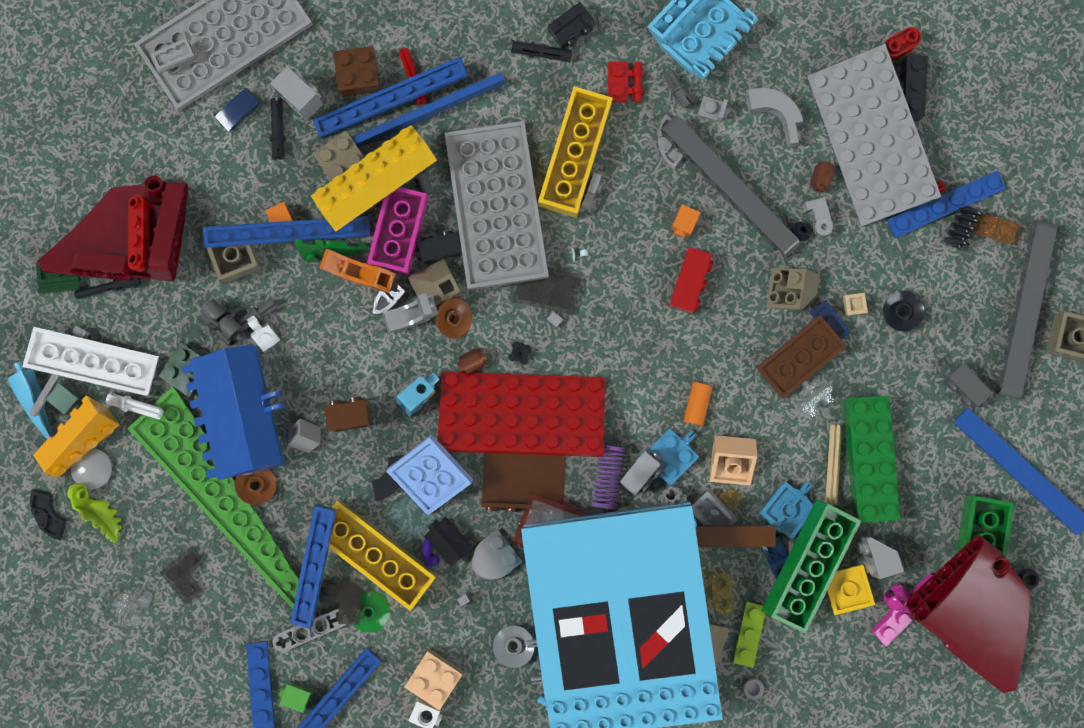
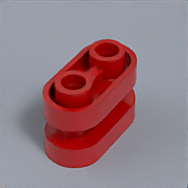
[882,27,921,62]

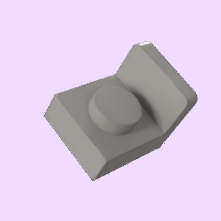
[697,96,730,123]

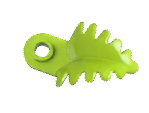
[67,483,122,543]

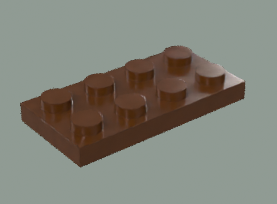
[756,315,847,399]

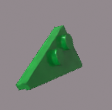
[295,239,372,263]

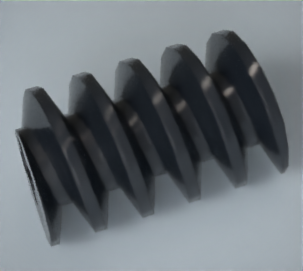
[943,206,985,252]

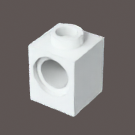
[409,698,443,728]

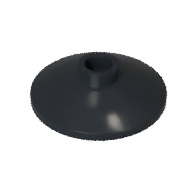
[883,291,924,332]

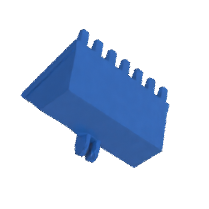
[182,344,285,480]

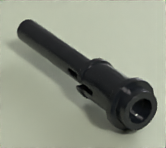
[74,277,141,299]

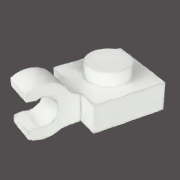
[247,315,280,352]

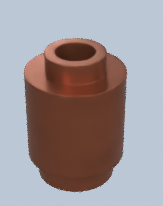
[810,161,835,193]
[457,347,488,375]

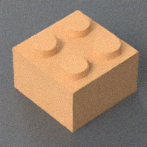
[405,648,464,710]

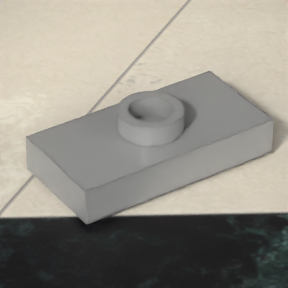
[150,37,196,74]

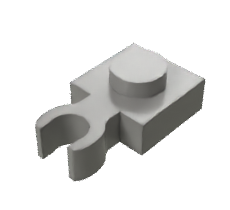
[582,173,604,210]

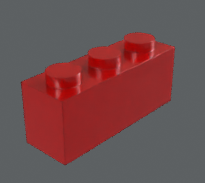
[668,247,714,314]

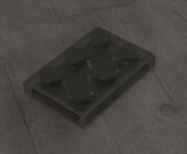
[513,268,581,315]

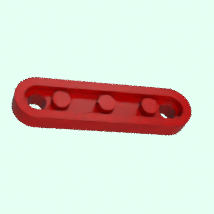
[128,194,149,272]

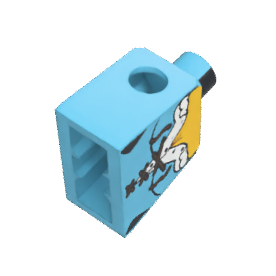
[396,373,441,417]

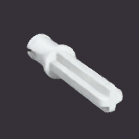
[106,393,164,419]

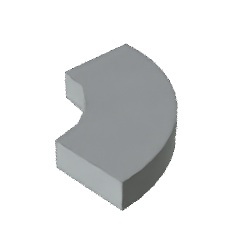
[658,114,684,170]

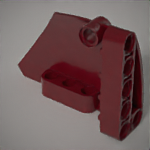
[37,175,188,282]
[906,536,1030,693]

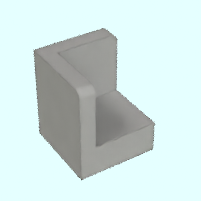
[288,419,321,453]

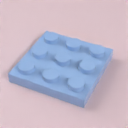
[386,434,473,515]

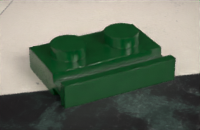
[36,264,81,294]

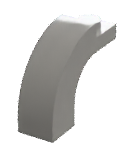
[746,88,803,148]
[383,293,438,334]

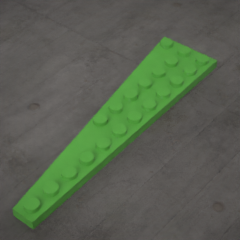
[127,386,299,609]

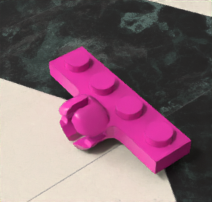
[871,573,933,647]

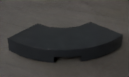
[372,454,405,501]
[30,490,67,540]

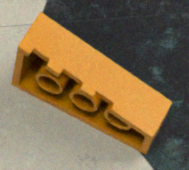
[33,395,120,478]

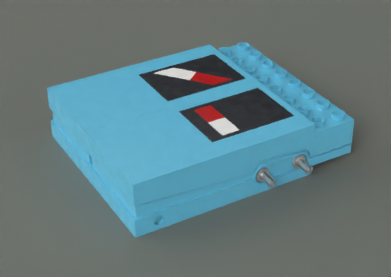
[521,501,723,728]

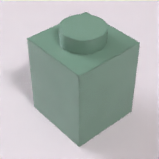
[46,383,83,415]

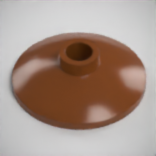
[435,298,472,339]
[234,469,276,505]

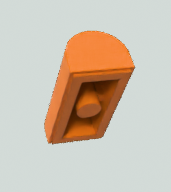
[683,382,713,427]

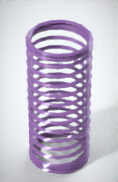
[591,445,625,509]

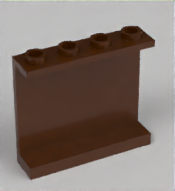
[481,453,566,514]

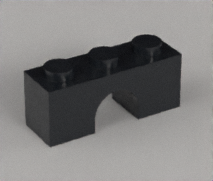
[900,55,928,121]

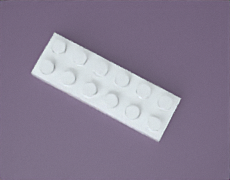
[22,327,159,397]

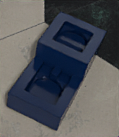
[216,88,261,131]
[761,533,788,580]

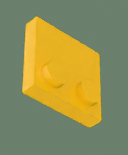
[827,564,875,615]

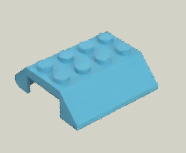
[647,0,758,79]

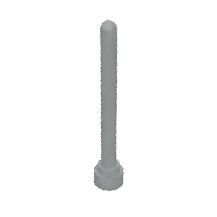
[30,326,90,417]

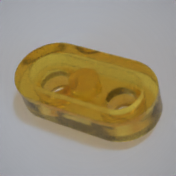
[711,572,734,615]

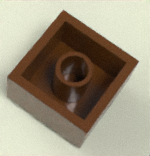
[333,46,381,97]
[324,397,374,432]

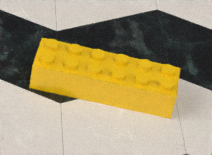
[538,86,613,218]
[311,125,437,232]
[329,500,438,611]

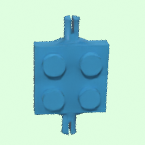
[650,428,699,487]
[759,481,813,540]

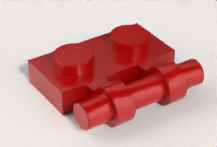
[607,62,644,103]

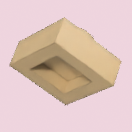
[843,293,868,316]

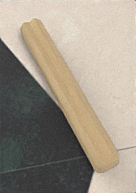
[825,424,842,506]

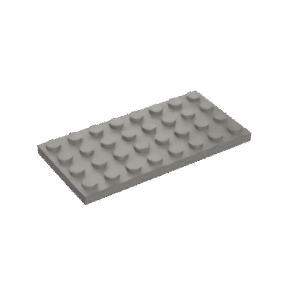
[134,0,313,111]
[807,44,941,226]
[445,121,549,290]

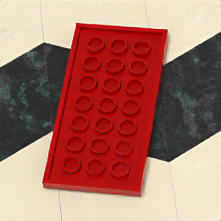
[437,372,605,457]

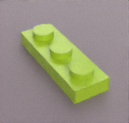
[732,601,765,668]

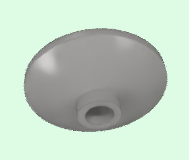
[493,625,534,668]

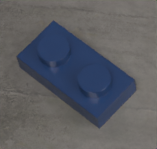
[809,300,851,339]

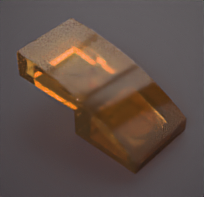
[971,215,1019,245]

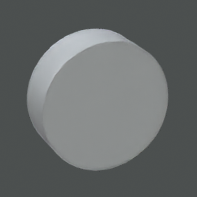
[743,678,764,700]

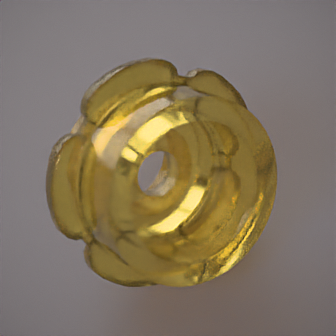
[720,489,741,509]

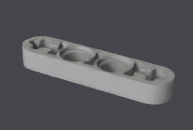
[273,608,350,652]

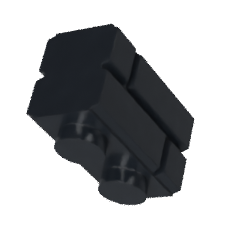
[548,2,594,49]

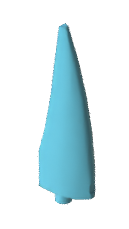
[7,361,55,439]

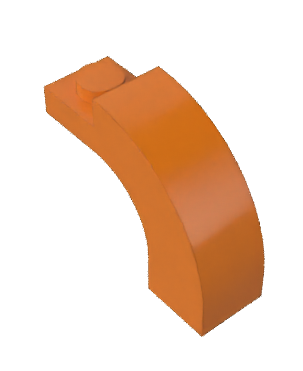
[319,249,396,293]

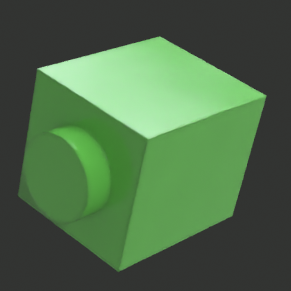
[279,681,313,713]

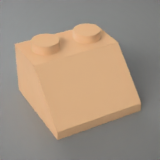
[710,435,757,485]

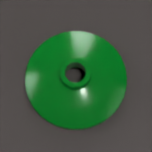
[349,591,390,633]

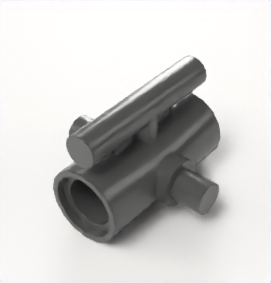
[200,299,243,346]

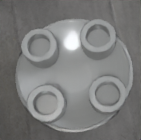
[71,448,112,489]

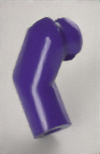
[421,538,440,567]

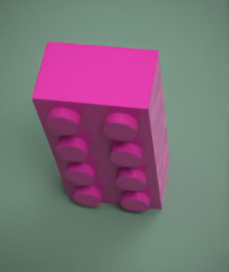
[367,187,429,276]

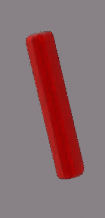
[398,48,428,105]

